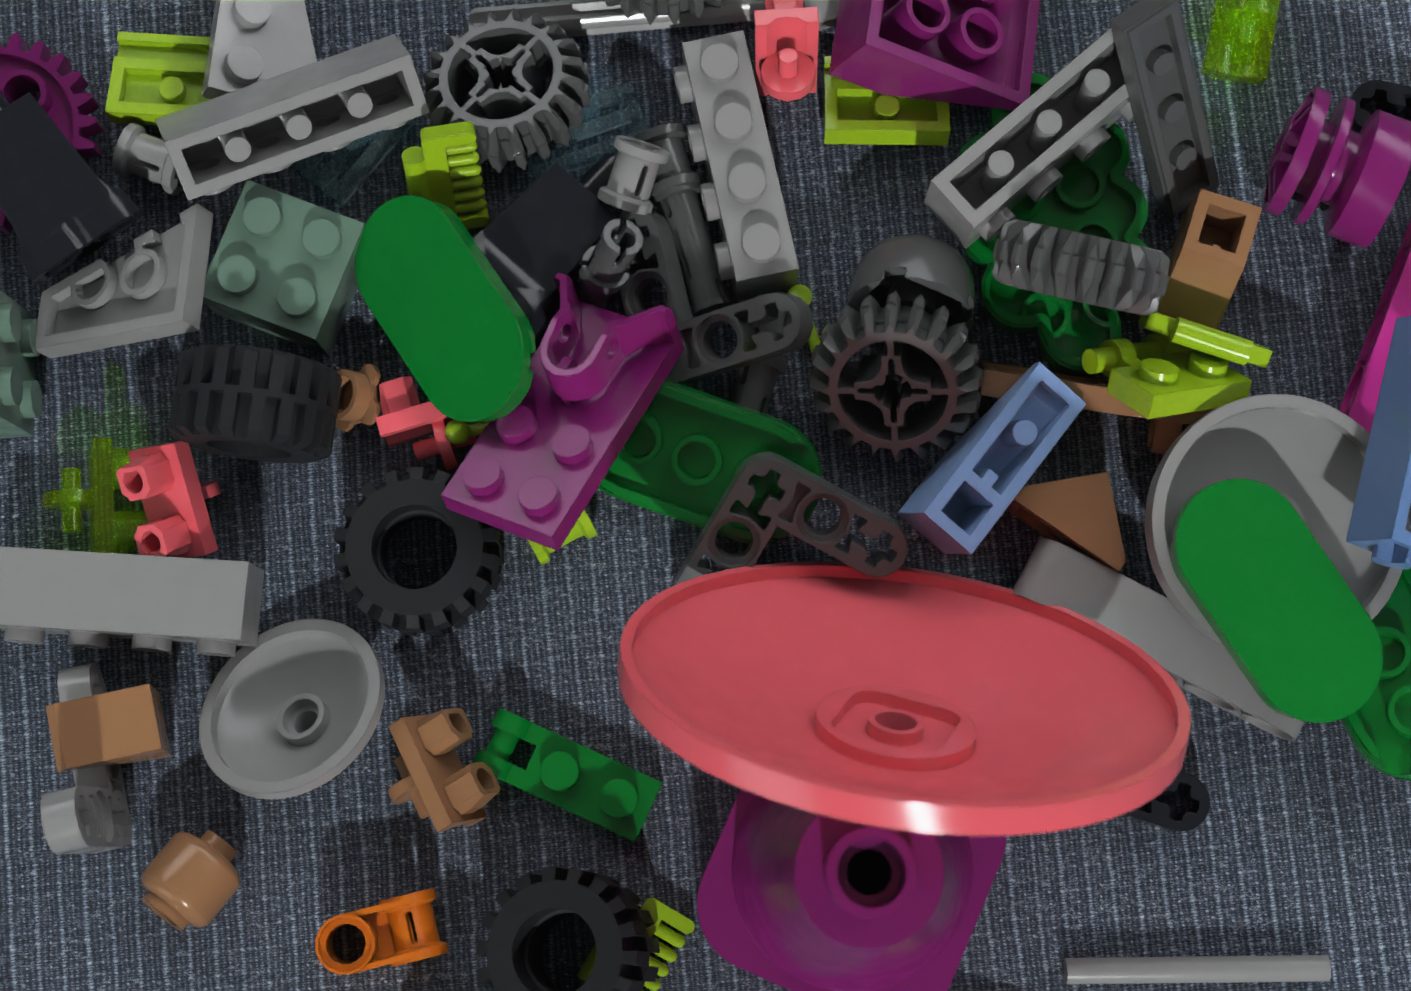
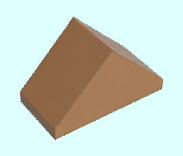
[1006,472,1126,572]
[46,683,171,772]

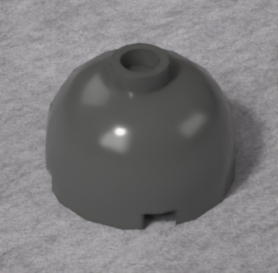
[847,234,975,350]

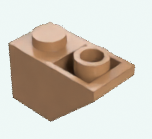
[1158,189,1262,329]

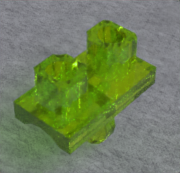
[1201,0,1280,85]
[42,438,148,553]

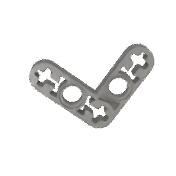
[40,662,132,854]

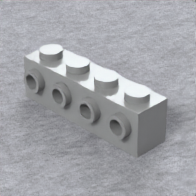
[924,28,1134,249]
[673,30,799,301]
[155,34,430,201]
[0,546,265,657]

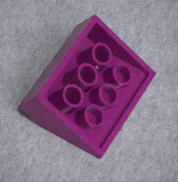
[829,0,1040,110]

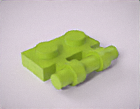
[1082,333,1252,419]

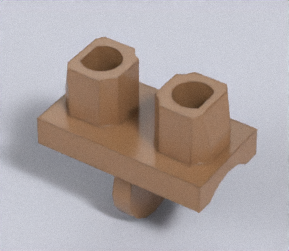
[388,708,501,832]

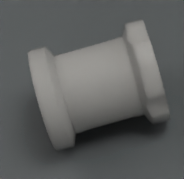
[112,123,183,196]
[597,135,670,215]

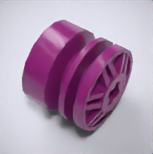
[1261,86,1411,249]

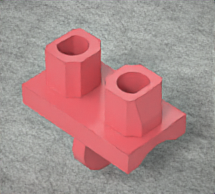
[754,0,819,102]
[375,376,477,471]
[116,440,222,558]

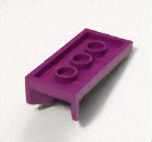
[441,273,684,551]

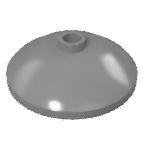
[199,619,385,800]

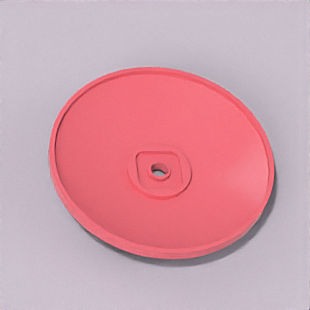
[617,561,1191,836]

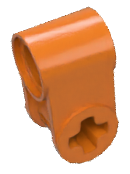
[315,887,450,975]

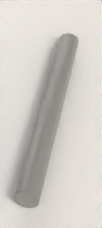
[1063,955,1331,985]

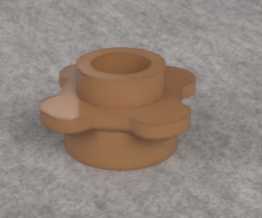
[336,364,381,432]

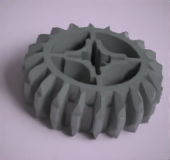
[423,8,591,173]
[992,219,1170,315]
[809,290,984,463]

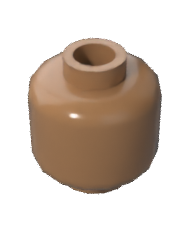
[141,830,241,932]

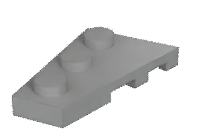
[36,203,214,359]

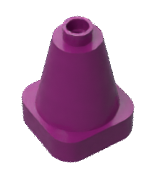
[697,788,1007,991]

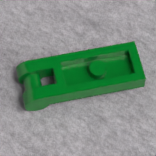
[473,707,663,842]

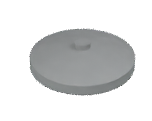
[1145,394,1409,645]

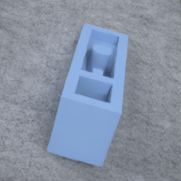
[898,362,1087,554]

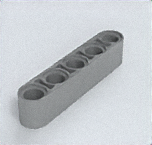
[1013,537,1305,742]

